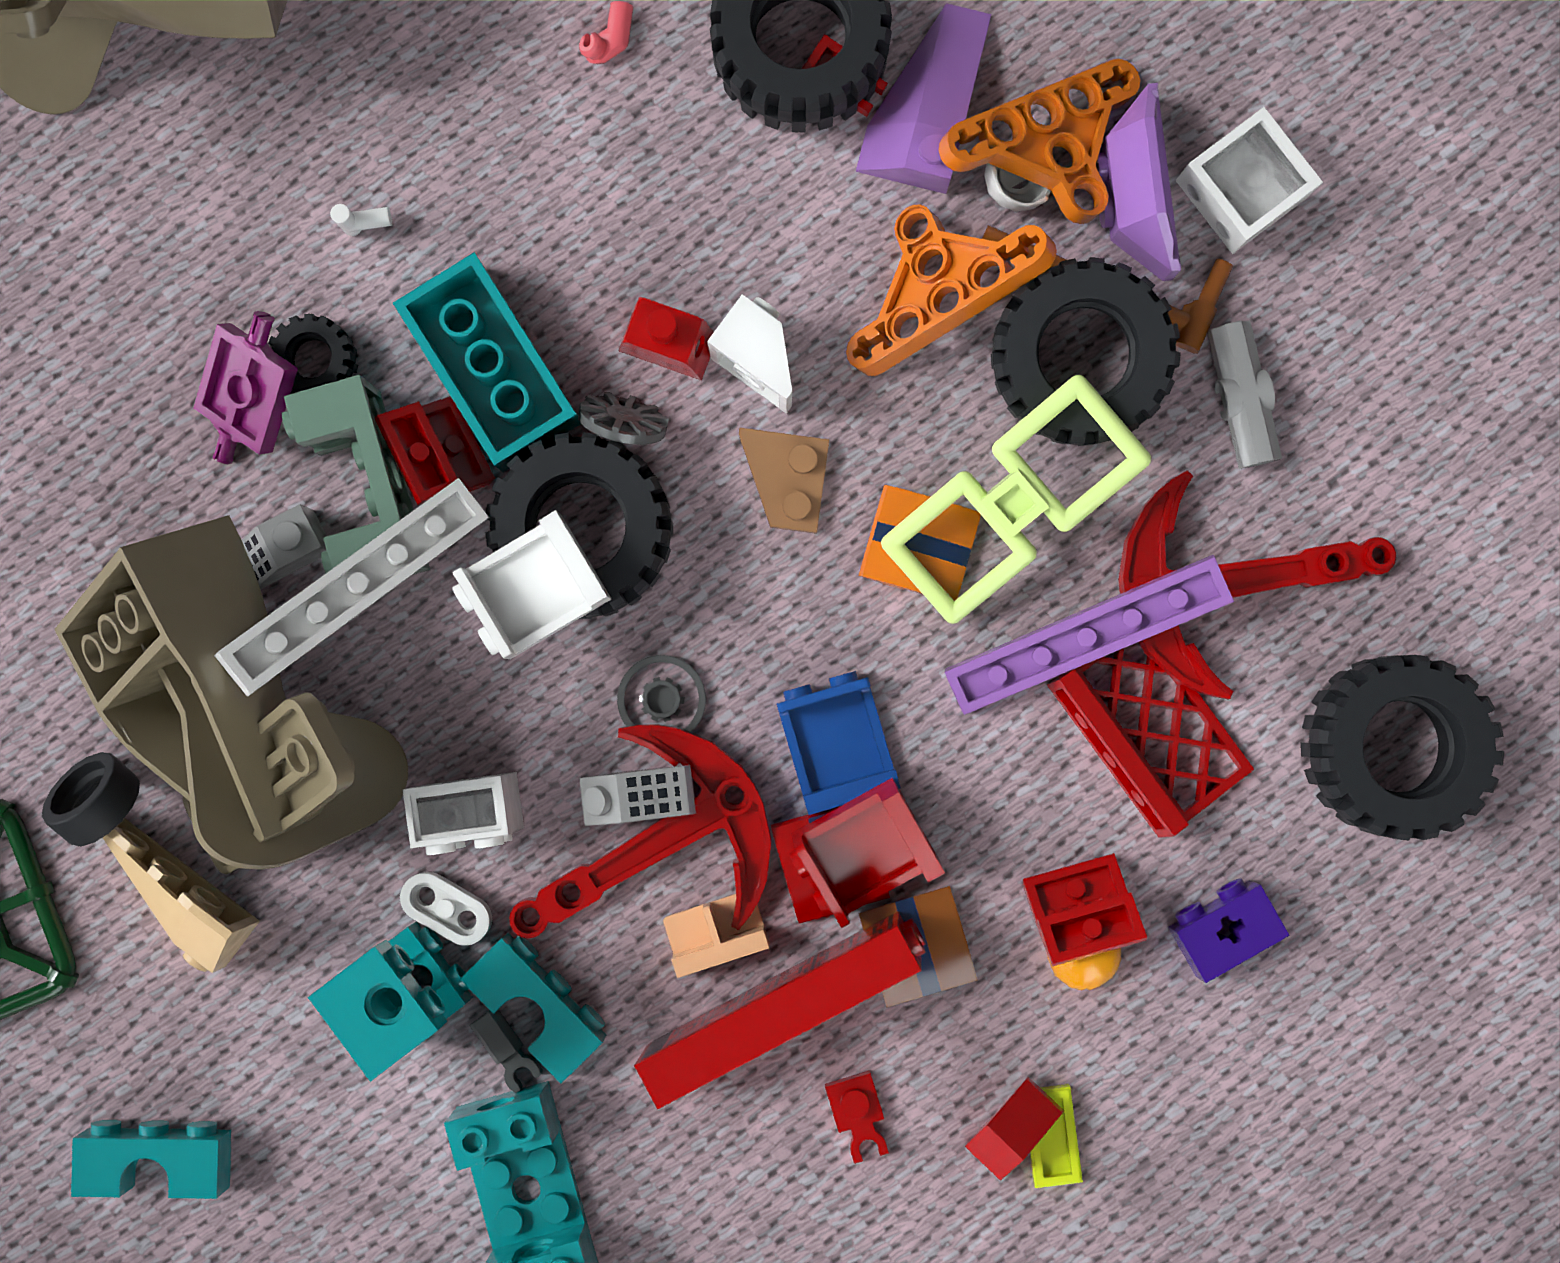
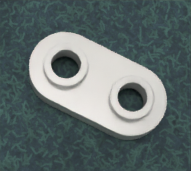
[400,872,492,945]

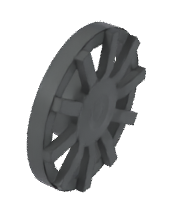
[578,392,669,445]
[617,655,706,732]

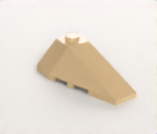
[103,818,260,973]

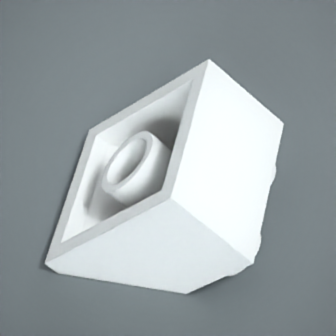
[707,294,792,414]

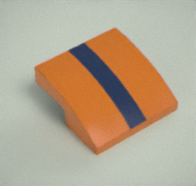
[858,485,981,601]

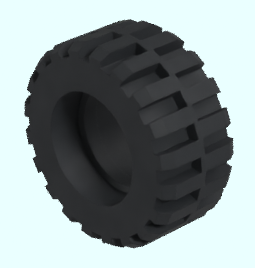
[710,0,892,133]
[991,257,1181,446]
[485,432,673,619]
[1300,655,1504,841]

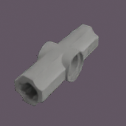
[1207,320,1282,469]

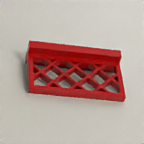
[1047,648,1254,838]

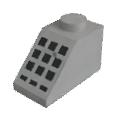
[242,504,327,589]
[579,765,696,826]

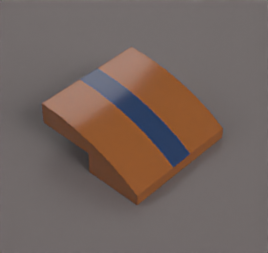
[858,886,978,1008]

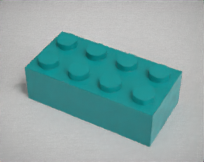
[393,252,581,473]

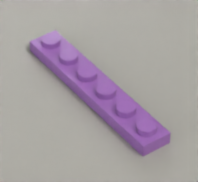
[944,555,1234,715]

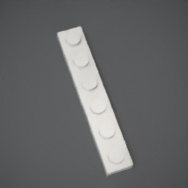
[214,478,489,697]

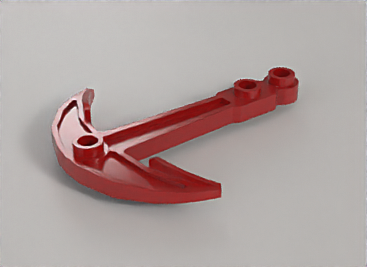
[1118,470,1396,700]
[509,724,772,938]

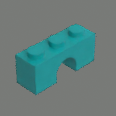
[460,933,607,1084]
[71,1120,231,1199]

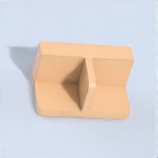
[663,894,770,978]

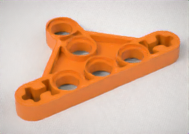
[939,59,1140,224]
[846,204,1057,376]

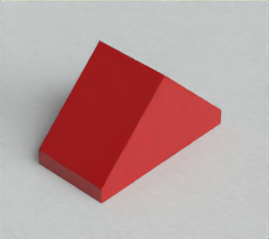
[965,1077,1064,1181]

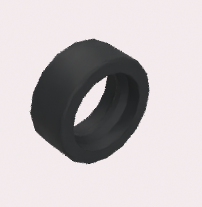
[42,752,140,847]

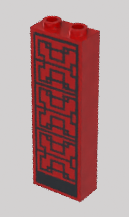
[634,911,926,1110]

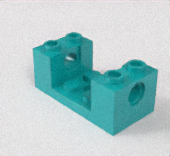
[308,921,473,1082]
[444,1081,598,1263]

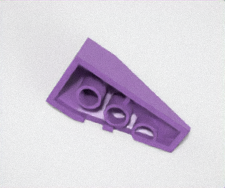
[856,3,991,194]

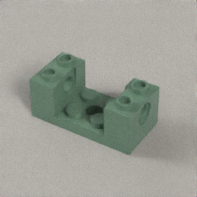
[282,375,430,575]

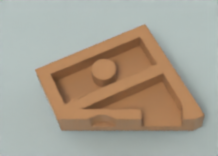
[739,428,830,534]

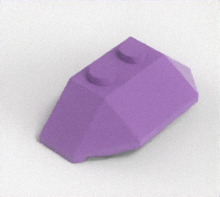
[1096,83,1181,281]

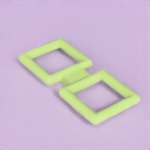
[881,375,1151,624]

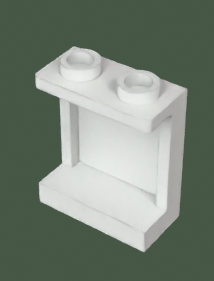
[452,510,611,660]

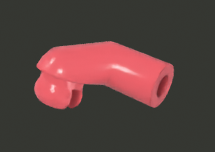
[579,1,633,64]

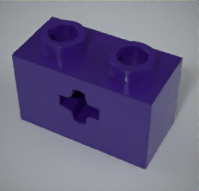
[1168,878,1290,983]

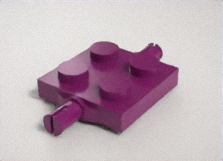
[193,311,298,464]

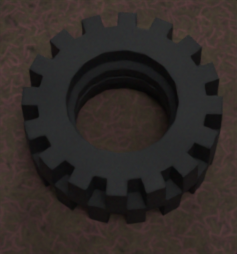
[268,314,358,394]

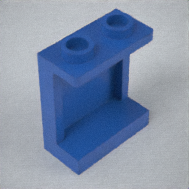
[776,671,901,815]

